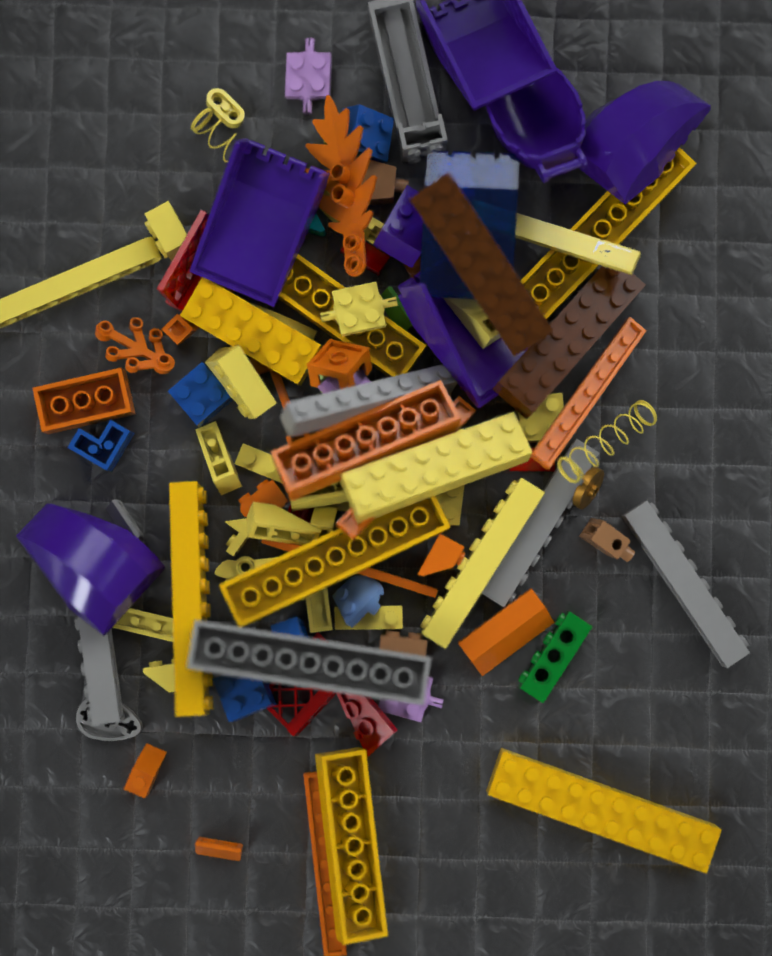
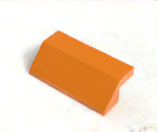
[457,588,555,676]

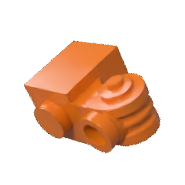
[238,479,290,517]

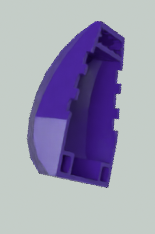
[575,81,711,205]
[16,503,165,636]

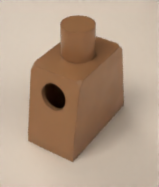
[361,160,409,205]
[579,518,635,562]

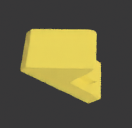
[225,518,249,556]

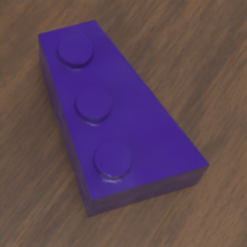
[373,185,424,268]

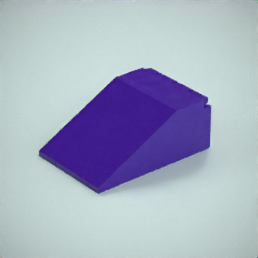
[416,0,557,111]
[189,138,330,307]
[398,256,529,408]

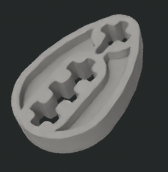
[76,699,143,741]

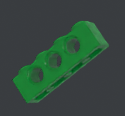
[518,611,593,703]

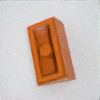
[195,837,243,861]

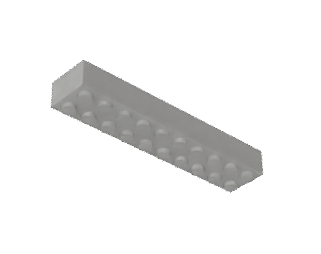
[187,620,431,705]

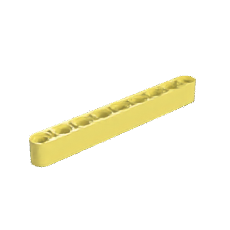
[0,237,162,329]

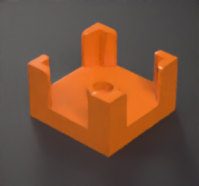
[307,339,372,389]

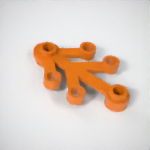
[95,317,175,374]

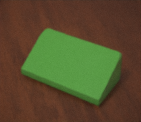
[381,286,414,332]

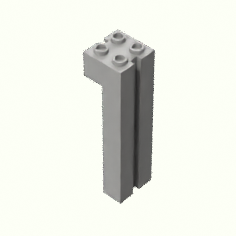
[368,0,448,164]

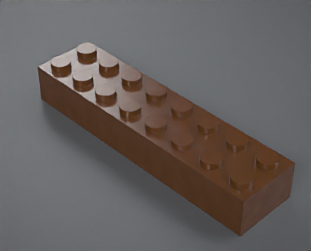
[410,172,554,357]
[493,266,646,420]

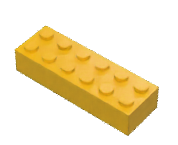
[180,277,323,386]

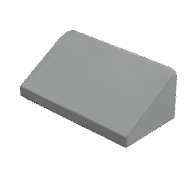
[106,499,144,540]

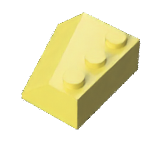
[205,346,277,419]

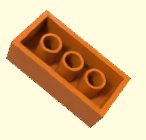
[32,368,136,434]

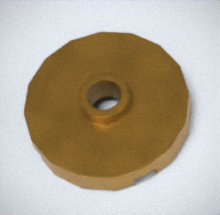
[572,466,604,510]

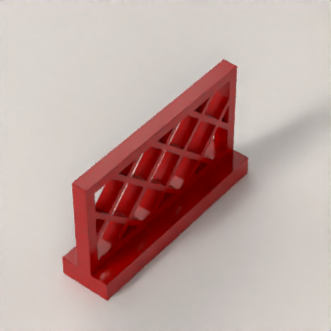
[157,210,209,311]
[267,632,337,737]

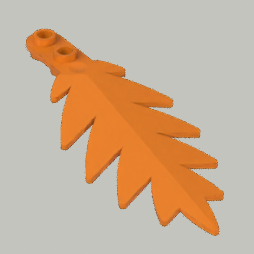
[305,95,377,277]

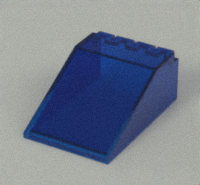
[420,150,519,299]

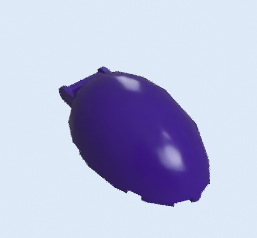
[485,68,587,183]

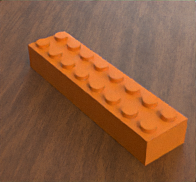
[271,380,461,501]

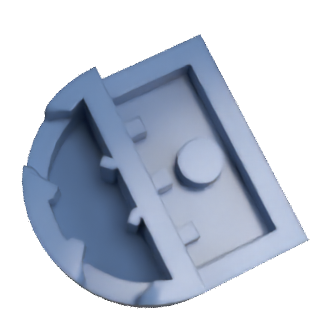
[332,575,384,628]

